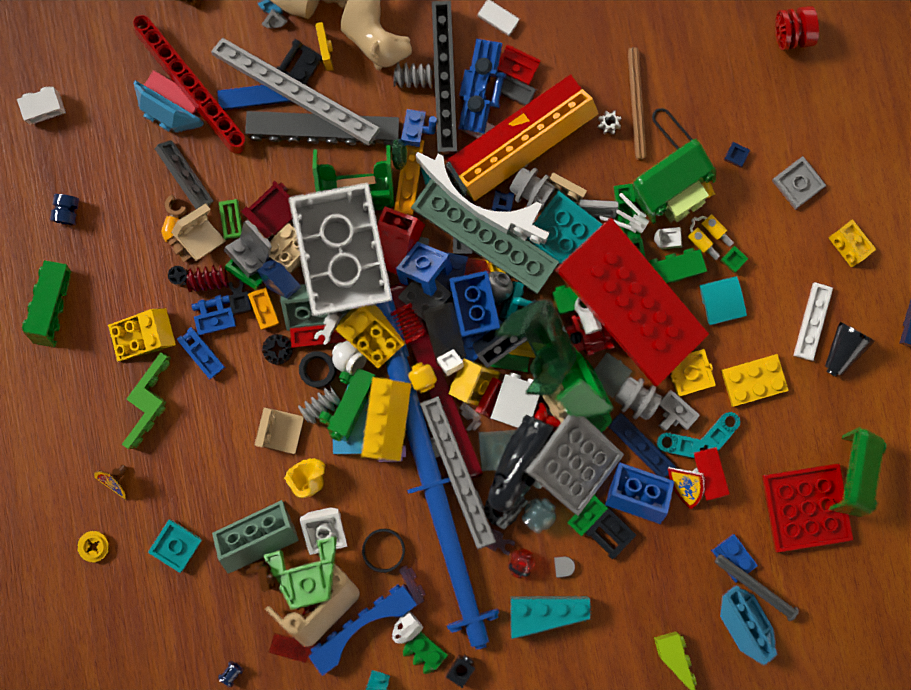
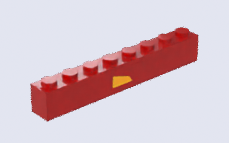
[446,74,582,183]

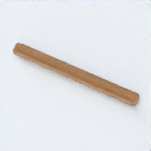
[628,48,647,160]

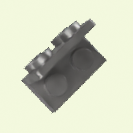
[224,220,272,278]

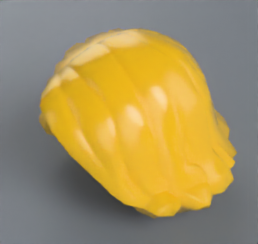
[284,458,325,499]

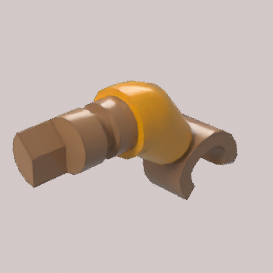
[161,195,192,262]

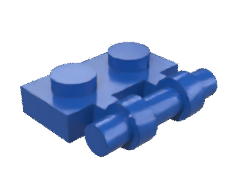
[191,295,236,336]

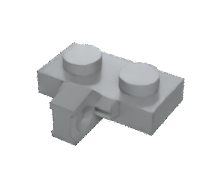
[658,390,700,431]

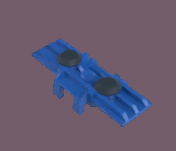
[459,39,506,134]

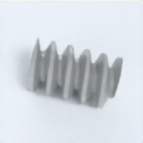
[394,63,432,89]
[298,386,341,424]

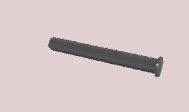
[715,554,799,621]

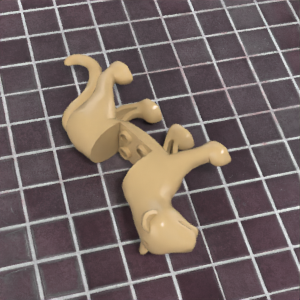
[270,0,412,70]

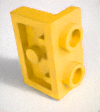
[829,219,876,267]

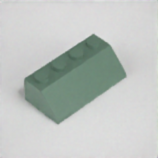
[281,284,354,330]
[212,500,299,574]

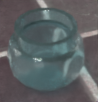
[521,498,556,534]

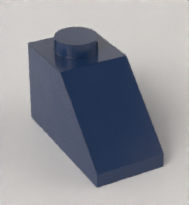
[257,259,301,299]

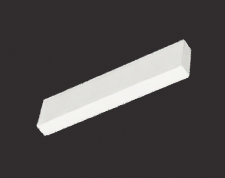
[793,283,833,361]

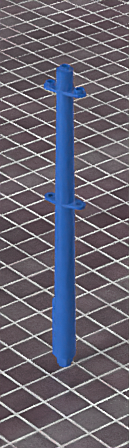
[374,288,499,649]

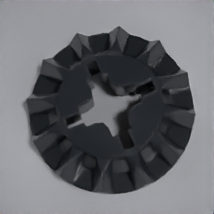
[262,334,293,365]

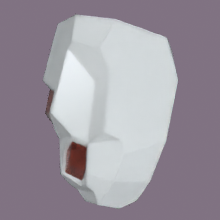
[392,611,423,643]

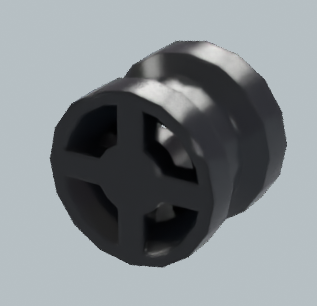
[168,266,188,286]

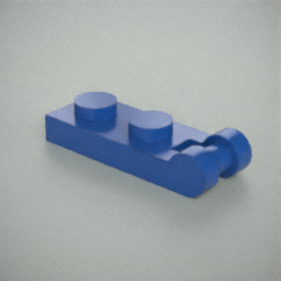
[177,326,226,380]

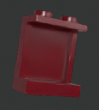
[241,180,295,241]

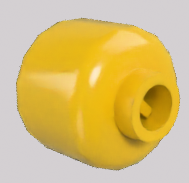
[408,362,437,393]

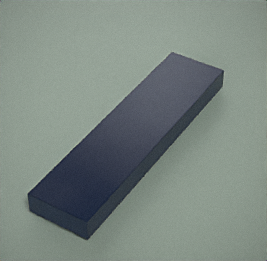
[608,412,676,478]

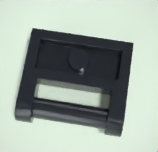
[276,39,322,85]
[585,508,636,560]

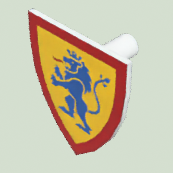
[668,467,704,509]

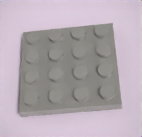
[526,415,624,516]

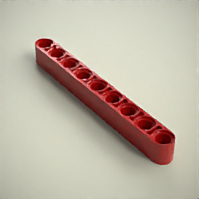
[133,15,245,154]

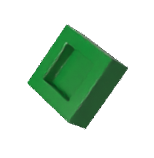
[720,246,749,273]

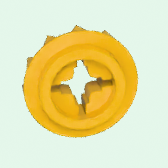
[77,531,109,562]

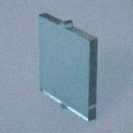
[445,162,467,197]
[595,353,632,398]

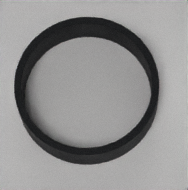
[362,529,405,572]

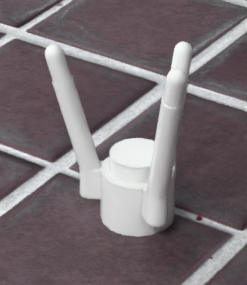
[600,193,649,233]

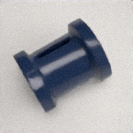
[218,661,244,687]

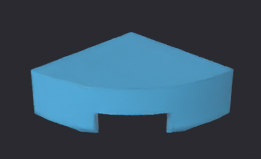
[258,0,283,14]

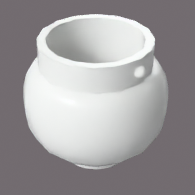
[332,341,367,375]

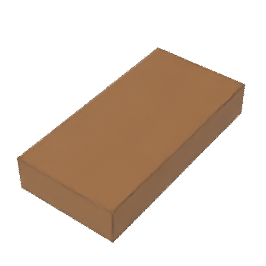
[337,176,376,188]

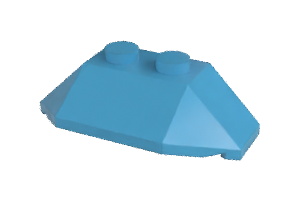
[134,80,204,133]
[720,586,777,665]

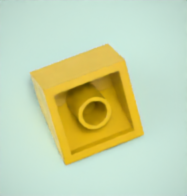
[449,358,501,405]

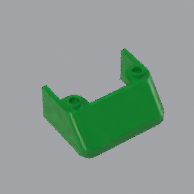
[633,139,716,224]
[312,145,394,211]
[536,334,613,418]
[829,428,887,517]

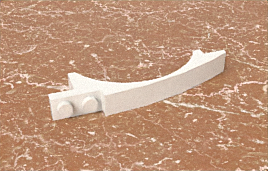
[416,152,549,244]

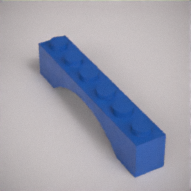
[308,584,418,676]

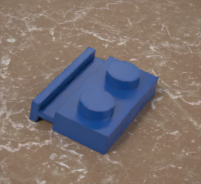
[711,534,758,583]

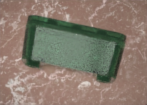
[496,300,577,396]

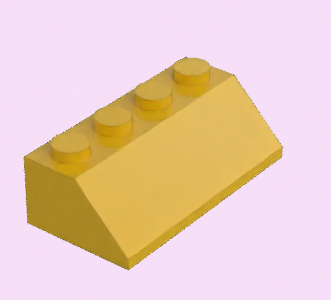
[362,377,411,461]

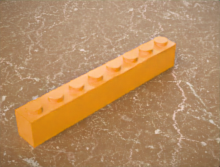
[458,89,599,201]

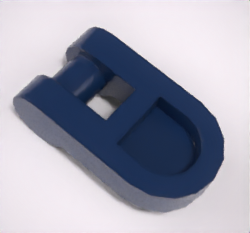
[492,190,514,212]

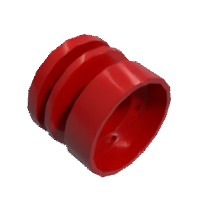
[775,6,819,50]

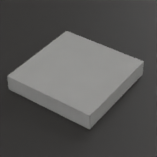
[772,156,826,209]

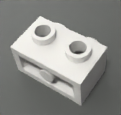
[17,87,66,125]

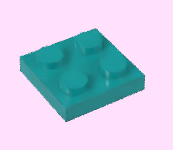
[148,519,203,573]

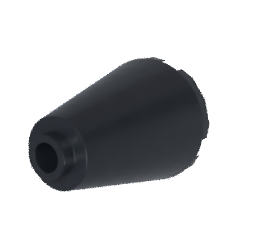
[825,322,875,377]

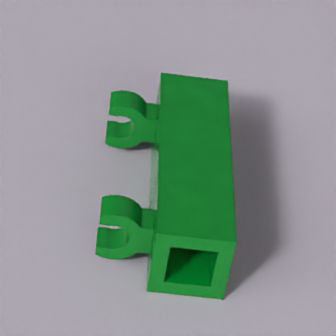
[319,368,376,442]

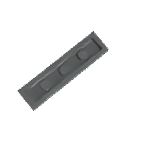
[154,140,214,209]

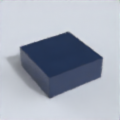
[724,142,750,168]

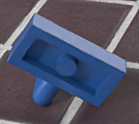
[401,109,437,147]

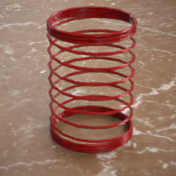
[391,303,427,344]

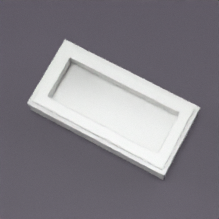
[478,0,519,36]

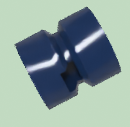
[50,194,79,225]

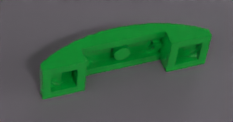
[613,183,645,257]

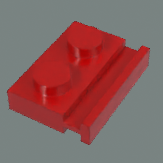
[497,44,541,86]

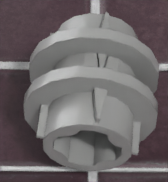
[510,168,555,210]
[615,377,662,420]

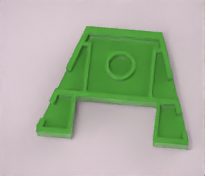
[264,536,337,609]

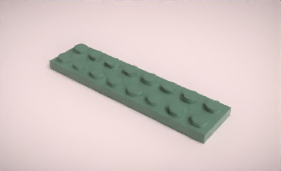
[411,178,559,294]

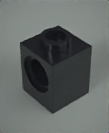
[446,654,475,688]

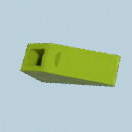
[654,631,697,690]

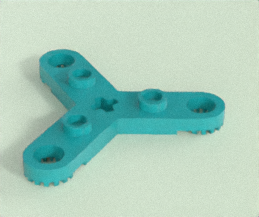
[657,412,740,458]

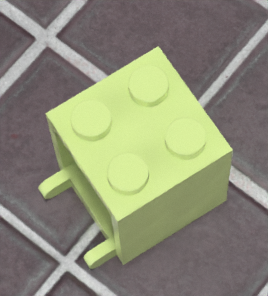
[664,181,709,223]

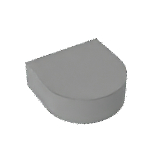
[554,556,575,577]

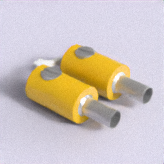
[688,214,734,260]

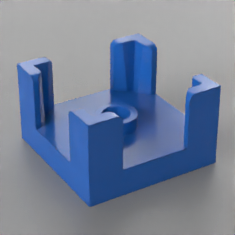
[396,242,452,296]

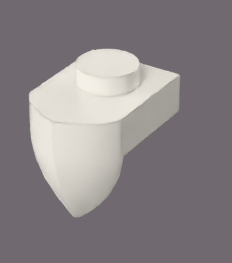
[654,227,682,250]

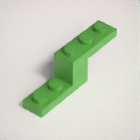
[122,352,171,449]

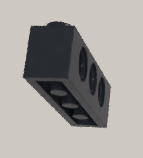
[472,300,551,368]

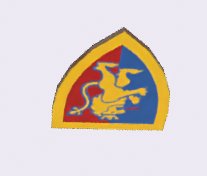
[94,465,128,500]

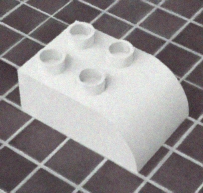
[289,183,392,315]

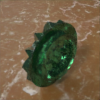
[391,139,407,170]

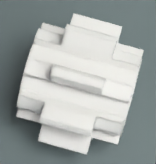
[598,111,621,135]

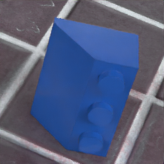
[449,271,500,338]
[605,462,674,524]

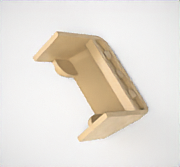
[266,564,359,646]

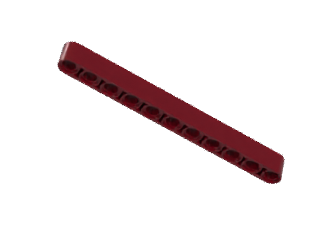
[389,283,483,479]

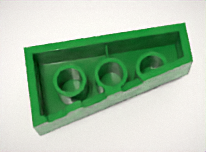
[22,260,71,348]

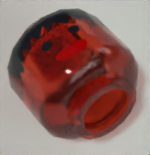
[508,548,536,579]

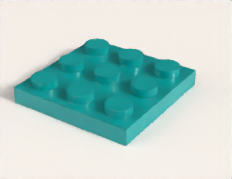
[527,191,603,264]

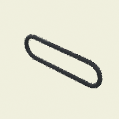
[652,108,693,150]

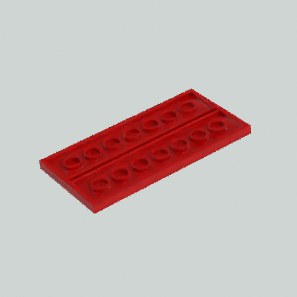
[555,218,709,386]

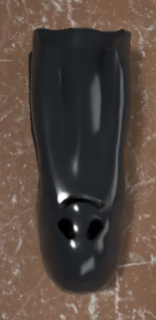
[488,415,555,512]

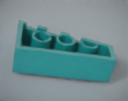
[510,596,590,639]

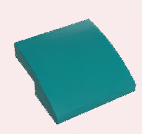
[699,276,747,325]

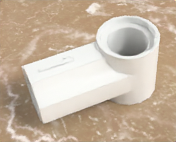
[574,297,602,335]

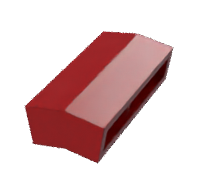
[693,447,730,501]

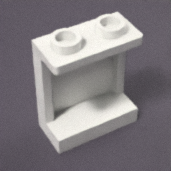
[491,372,542,428]

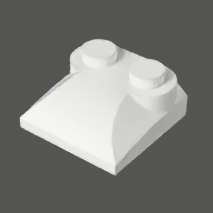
[300,508,347,555]

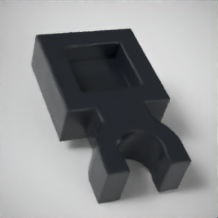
[228,280,252,315]

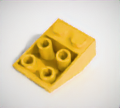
[336,304,405,368]
[108,308,176,362]

